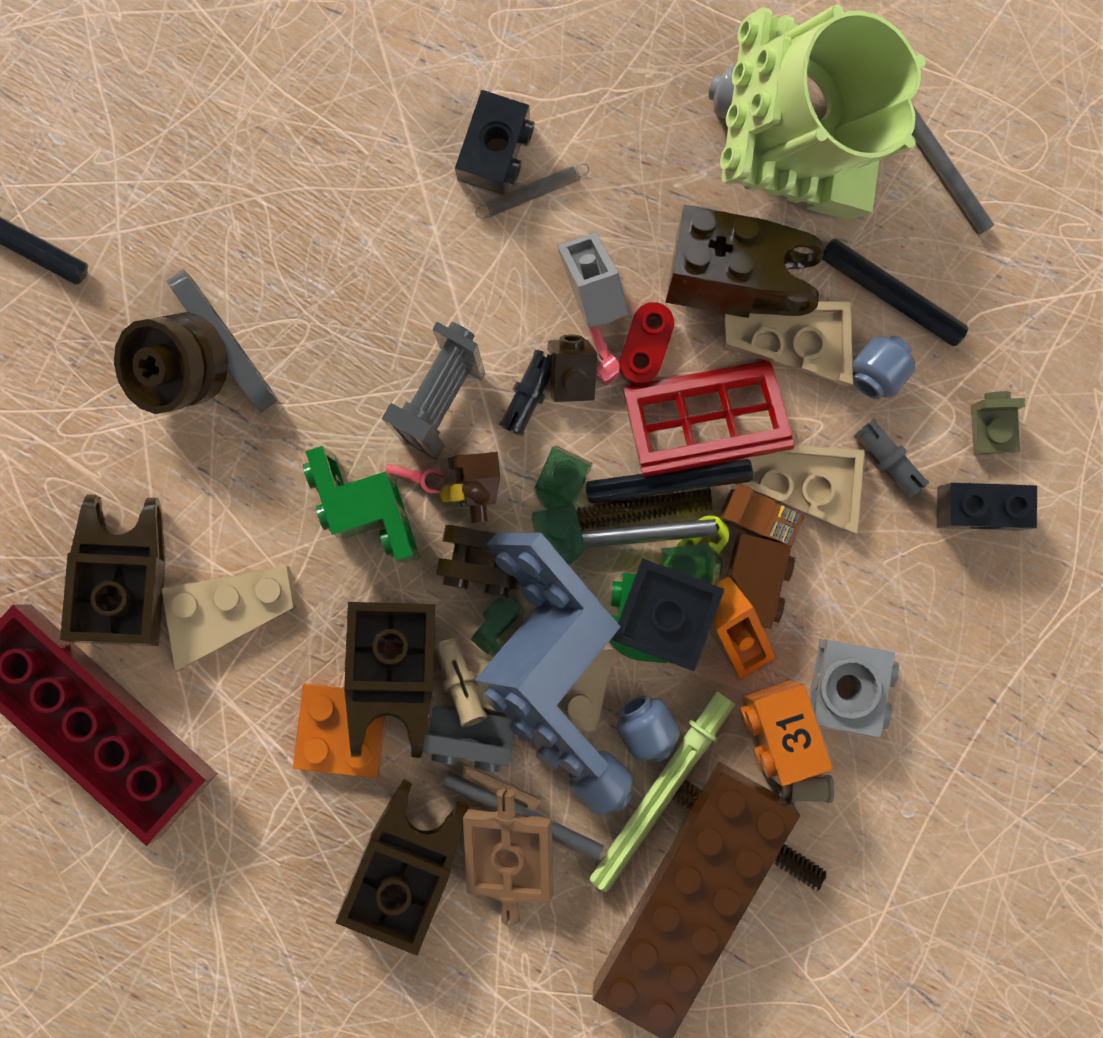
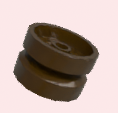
[114,312,228,414]

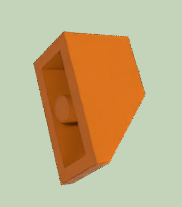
[710,576,776,680]

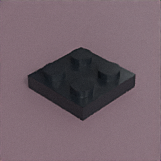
[612,558,725,671]

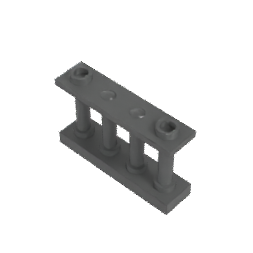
[382,322,486,460]

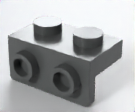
[422,705,515,772]

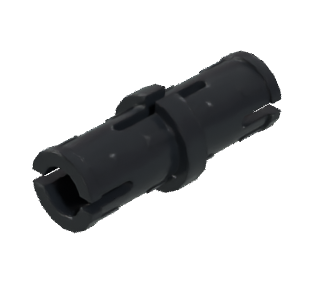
[499,349,552,436]

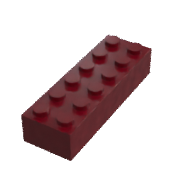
[0,604,218,846]

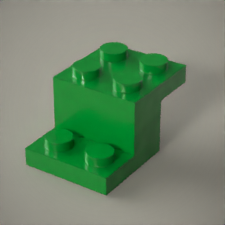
[303,446,420,563]

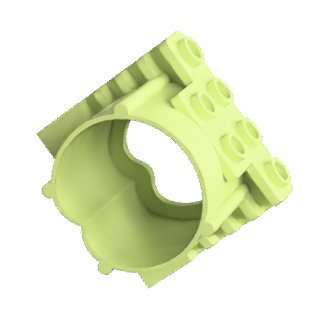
[720,4,926,220]

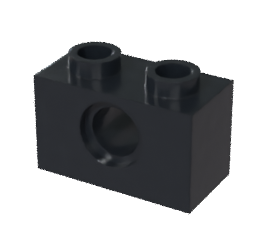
[455,89,535,195]
[937,482,1037,531]

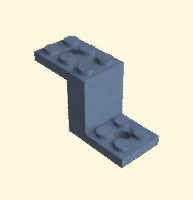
[475,533,621,778]

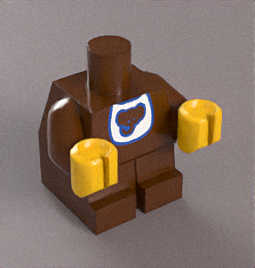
[439,452,500,523]

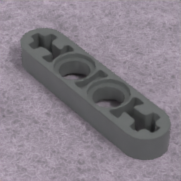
[167,269,278,413]

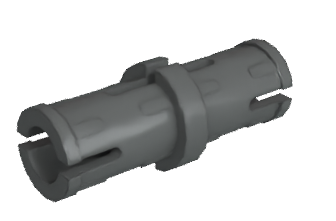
[853,418,929,499]

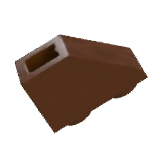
[726,533,795,629]

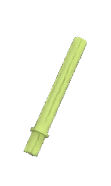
[590,691,736,892]

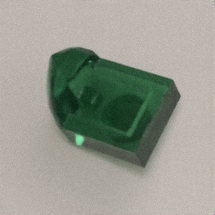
[534,445,593,510]
[531,504,585,566]
[660,544,724,585]
[471,595,526,658]

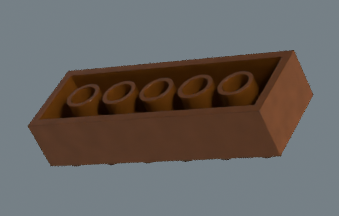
[593,762,800,1038]

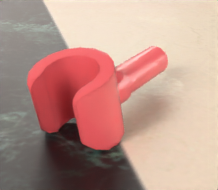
[589,326,620,386]
[385,464,444,494]

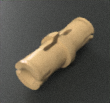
[434,638,487,727]

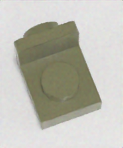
[971,391,1025,455]

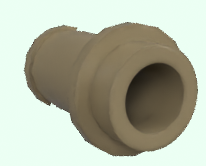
[778,775,834,805]

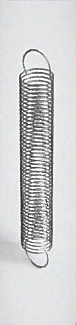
[476,164,589,218]

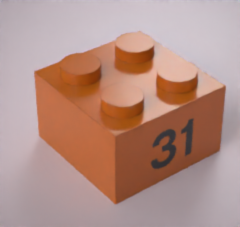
[739,680,833,786]

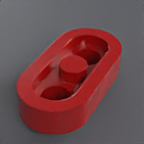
[619,302,674,385]

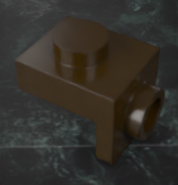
[547,334,597,402]

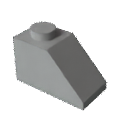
[557,232,629,328]

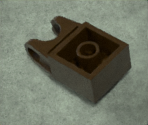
[665,204,824,318]
[60,494,165,646]
[344,602,435,758]
[335,779,467,956]

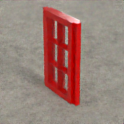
[623,360,794,477]

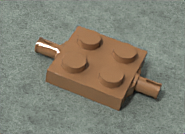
[463,788,554,925]

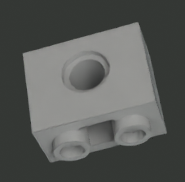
[809,639,899,738]

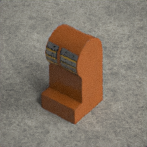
[718,483,805,548]

